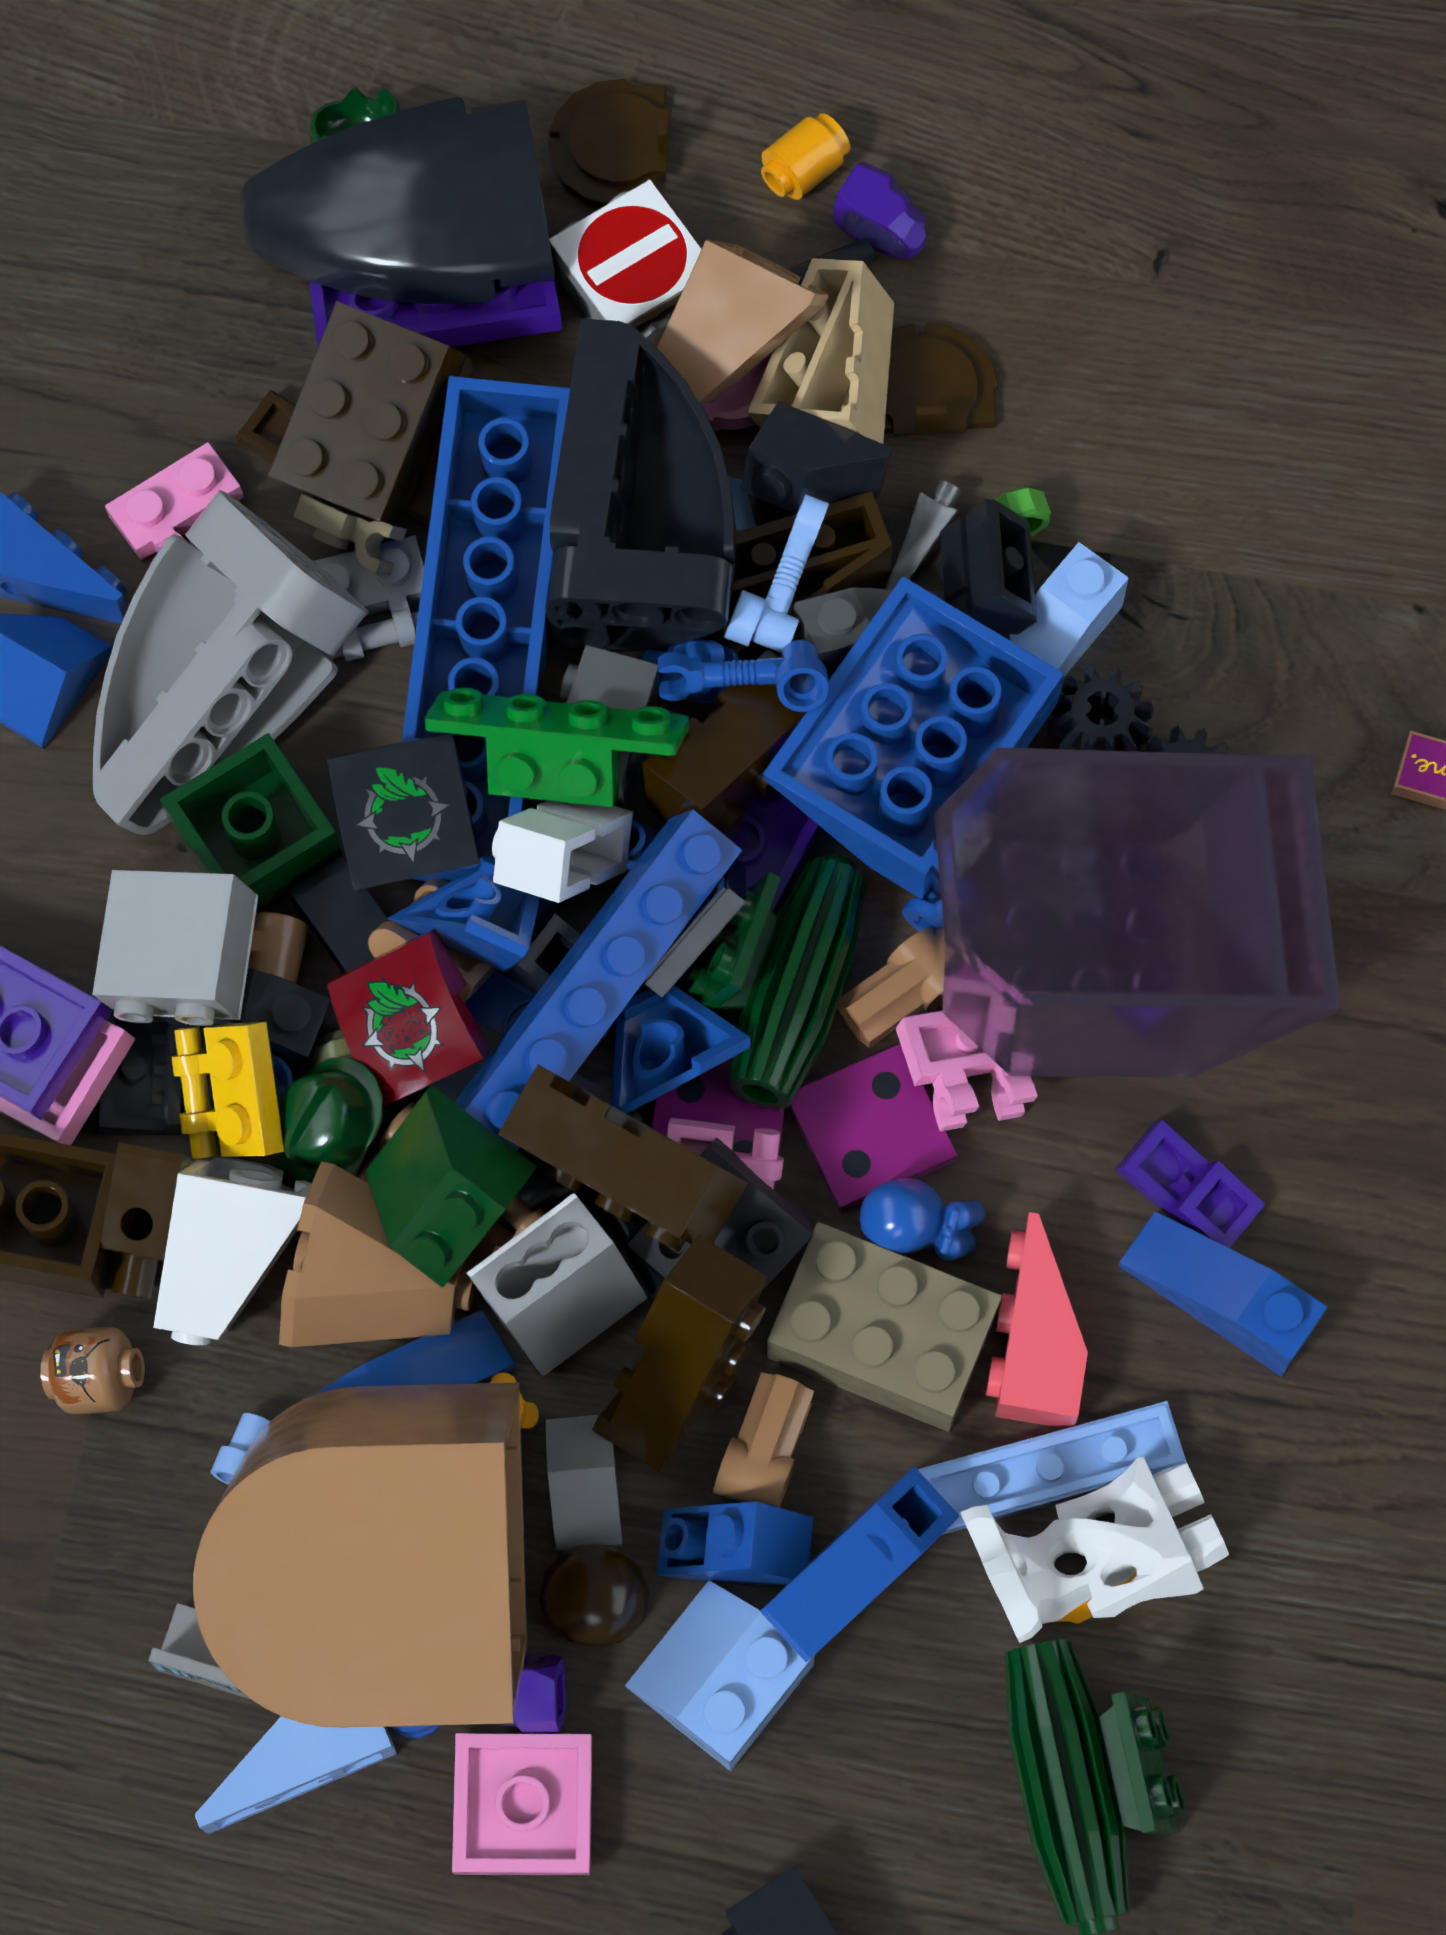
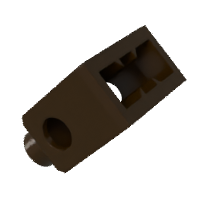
[100,1142,194,1300]

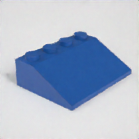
[763,576,1064,899]

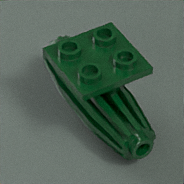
[683,853,866,1110]
[1005,1639,1185,1935]

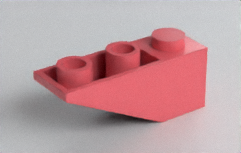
[986,1212,1088,1429]

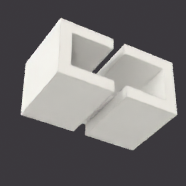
[492,801,633,903]

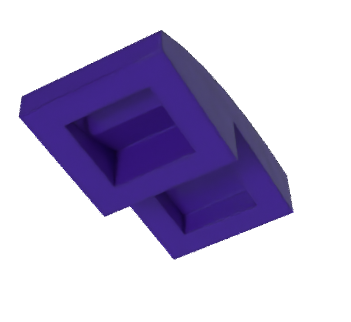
[1114,1120,1265,1248]

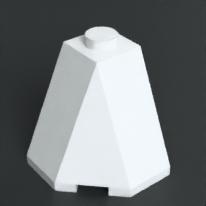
[153,1155,312,1345]

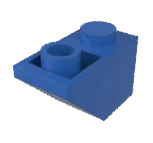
[657,1501,814,1587]

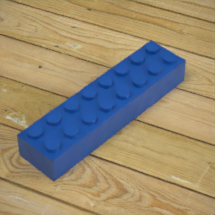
[402,376,570,882]

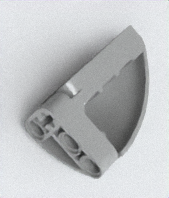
[93,490,368,835]

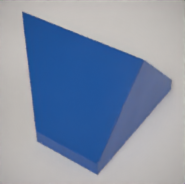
[0,613,113,749]
[387,855,540,972]
[611,985,750,1114]

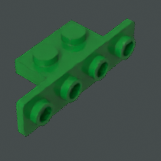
[425,688,689,807]

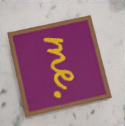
[1391,730,1446,810]

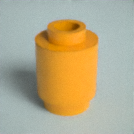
[761,113,850,200]

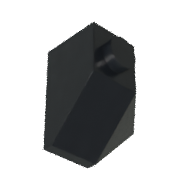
[740,401,892,514]

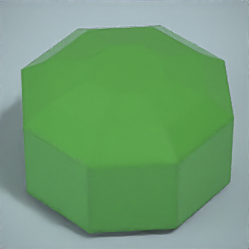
[995,487,1051,537]

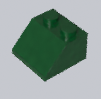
[365,1085,537,1288]

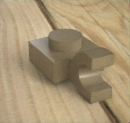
[293,494,407,576]

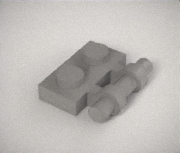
[314,535,424,662]

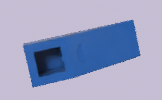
[0,491,128,624]
[760,1466,960,1662]

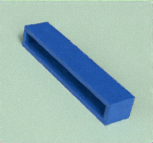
[454,809,742,1151]

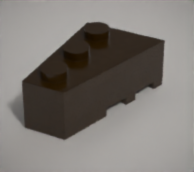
[716,491,892,662]
[642,649,806,839]
[498,1064,748,1252]
[592,1234,767,1472]

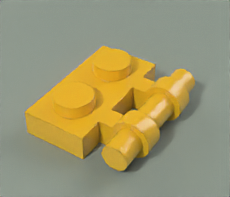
[171,1022,284,1159]

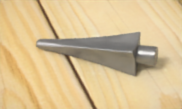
[885,481,961,589]

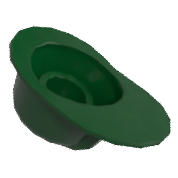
[274,1057,384,1189]

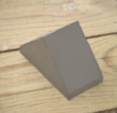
[546,1415,623,1552]

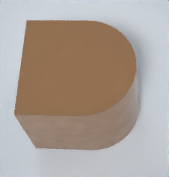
[193,1382,527,1728]

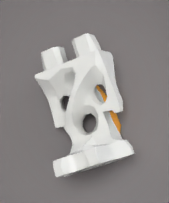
[960,1457,1229,1643]

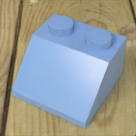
[625,1580,815,1771]

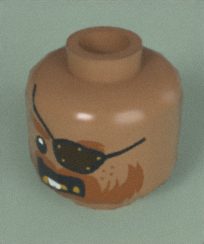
[41,1327,145,1415]

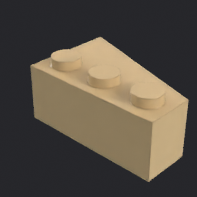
[747,258,894,444]

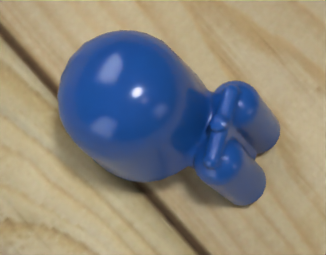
[859,1178,985,1261]

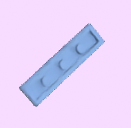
[918,1401,1187,1535]

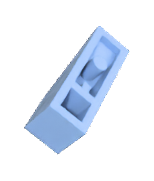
[1010,542,1129,678]
[195,1716,397,1834]

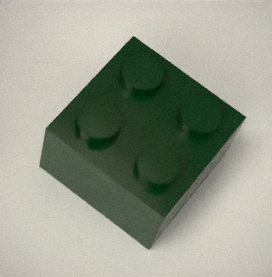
[160,733,343,911]

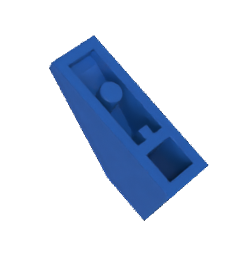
[1118,1211,1327,1377]
[312,1310,517,1396]

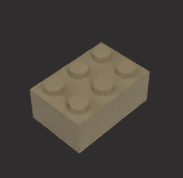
[767,1222,1002,1432]

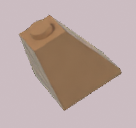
[657,240,829,403]
[279,1161,476,1347]

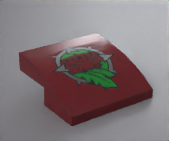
[327,929,492,1107]

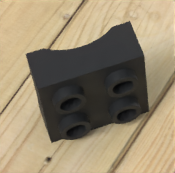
[627,1137,816,1291]

